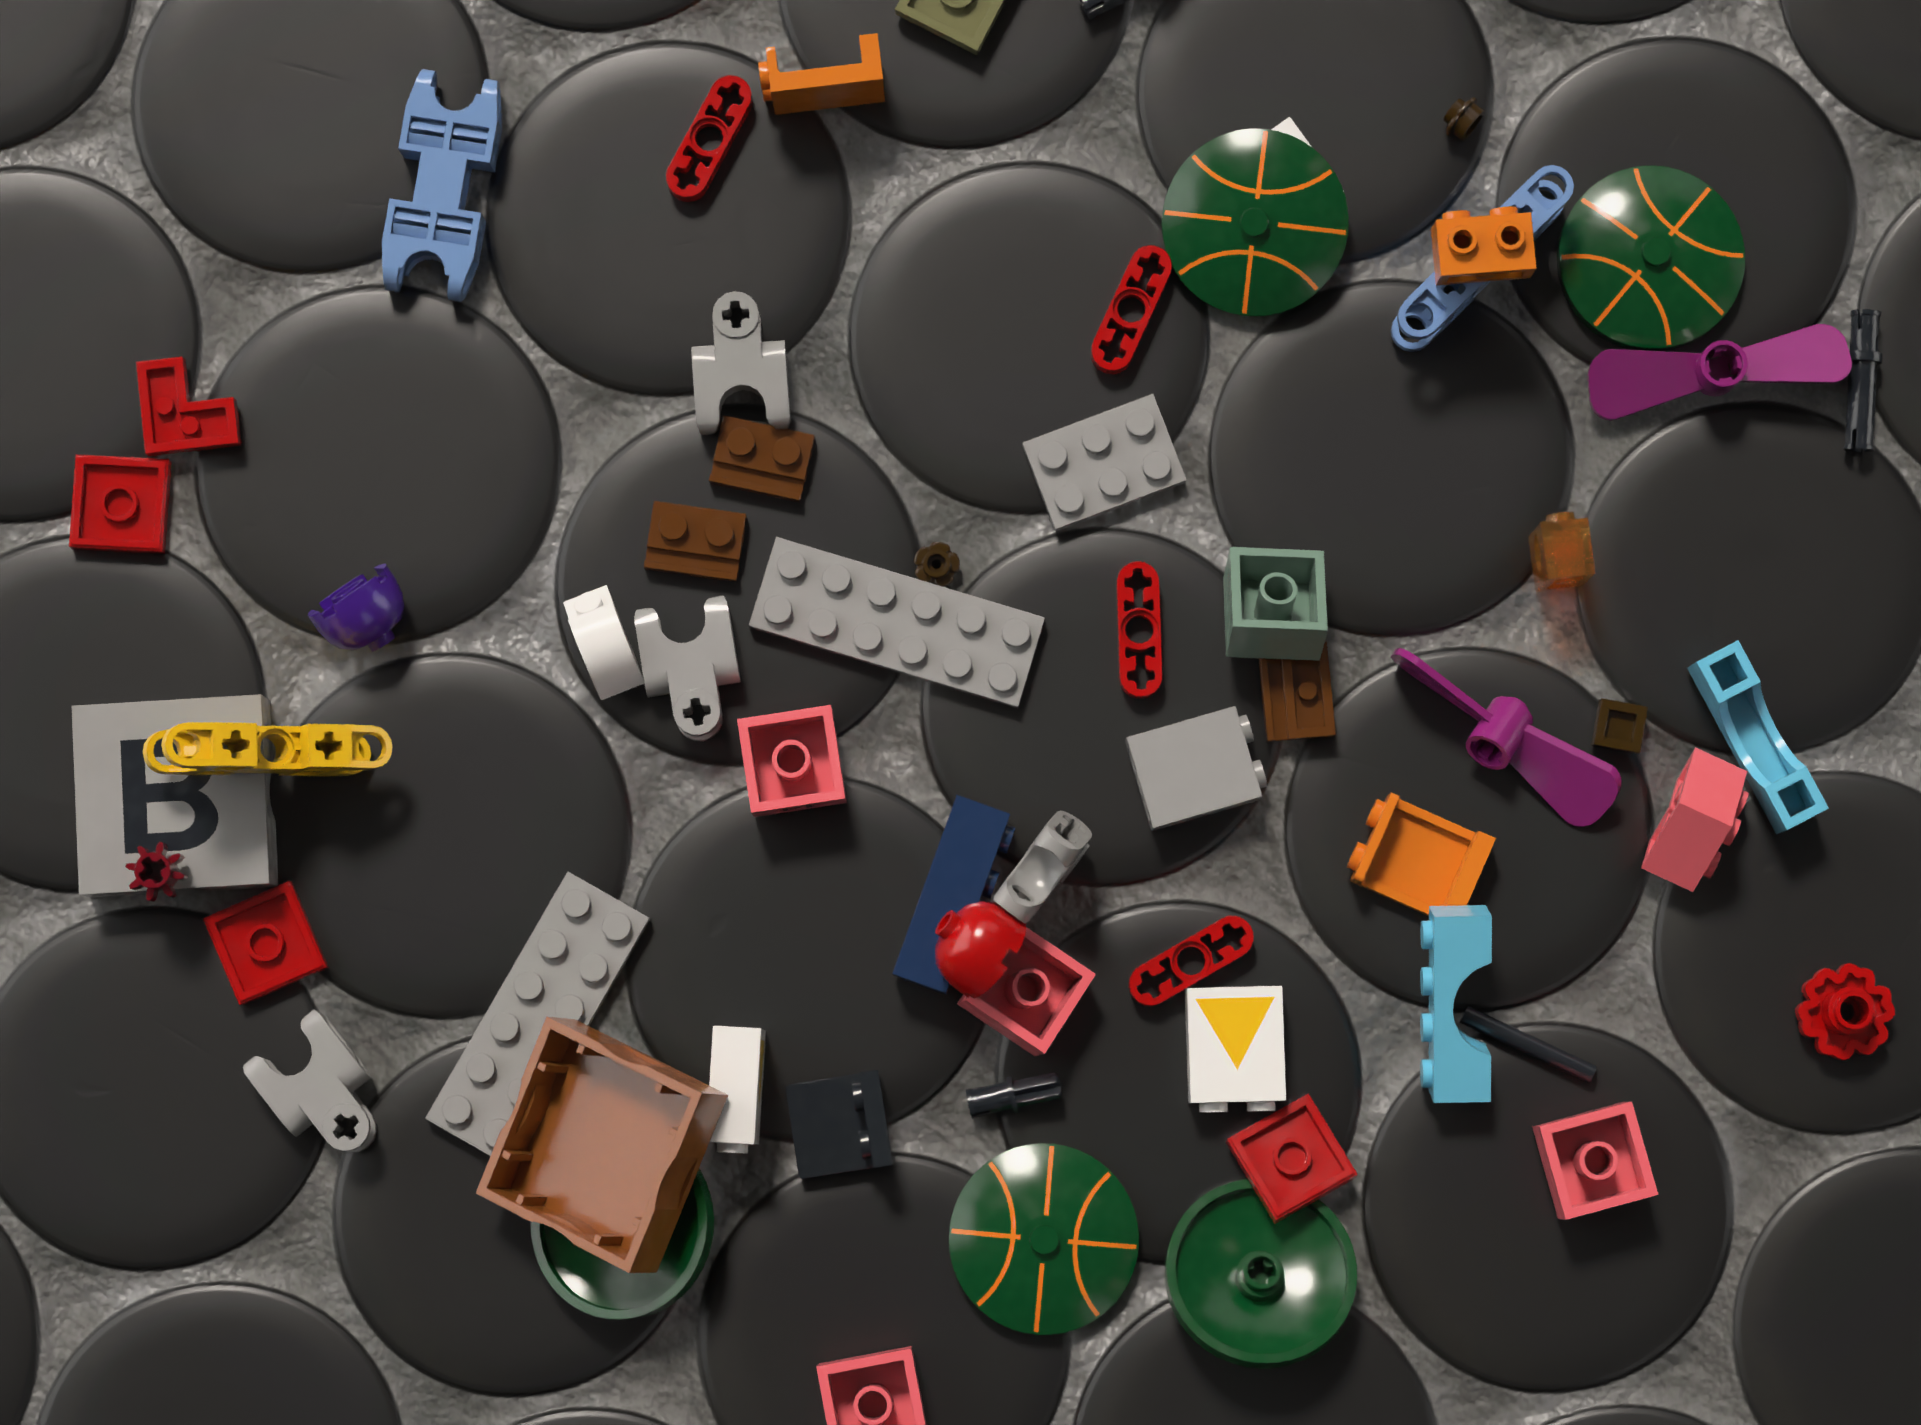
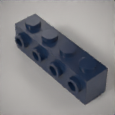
[892,795,1016,994]

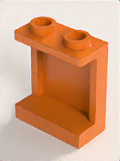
[758,33,885,115]
[1347,792,1496,916]

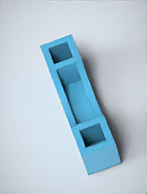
[1687,640,1829,834]
[1420,905,1492,1103]

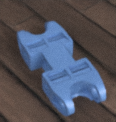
[382,69,502,302]
[1391,165,1574,352]

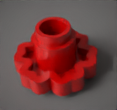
[1795,963,1895,1060]

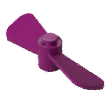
[1587,324,1852,421]
[1391,648,1622,826]

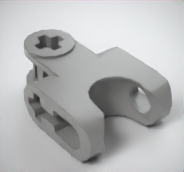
[691,291,791,435]
[634,595,741,741]
[993,810,1092,923]
[243,1009,377,1153]

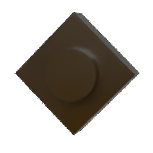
[1591,698,1648,755]

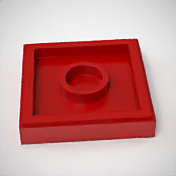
[69,454,172,554]
[203,881,329,1005]
[1226,1093,1358,1224]

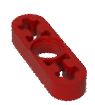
[666,75,753,202]
[1091,245,1172,374]
[1116,561,1162,699]
[1128,916,1254,1006]

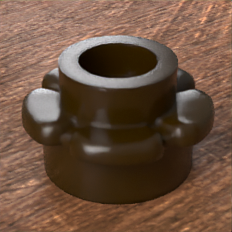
[1443,97,1485,141]
[914,542,960,587]

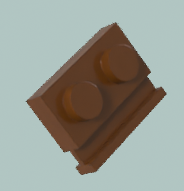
[709,415,815,503]
[644,501,747,583]
[1259,642,1336,743]

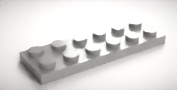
[749,537,1045,709]
[425,872,650,1156]

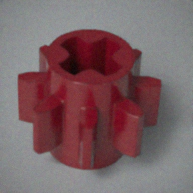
[125,842,188,902]

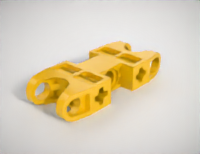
[143,722,393,776]

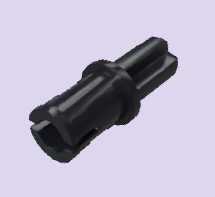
[966,1072,1062,1119]

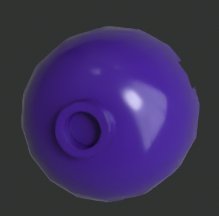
[308,563,404,652]

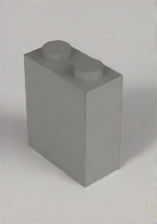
[1125,706,1267,831]

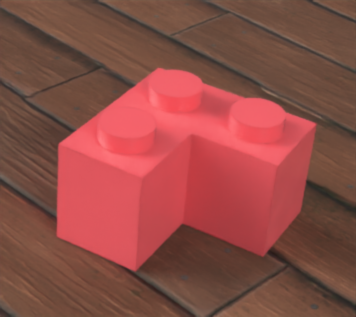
[1641,747,1749,892]

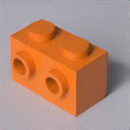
[1431,206,1536,286]

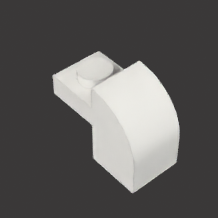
[563,585,644,700]

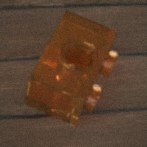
[1528,512,1595,591]

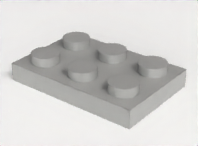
[1022,394,1186,532]

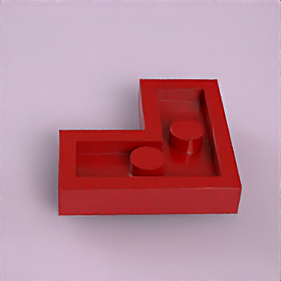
[136,356,241,456]

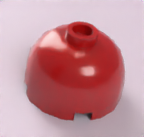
[935,901,1026,999]

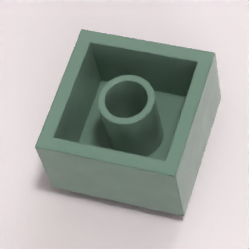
[1223,547,1328,661]

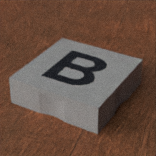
[72,694,278,898]

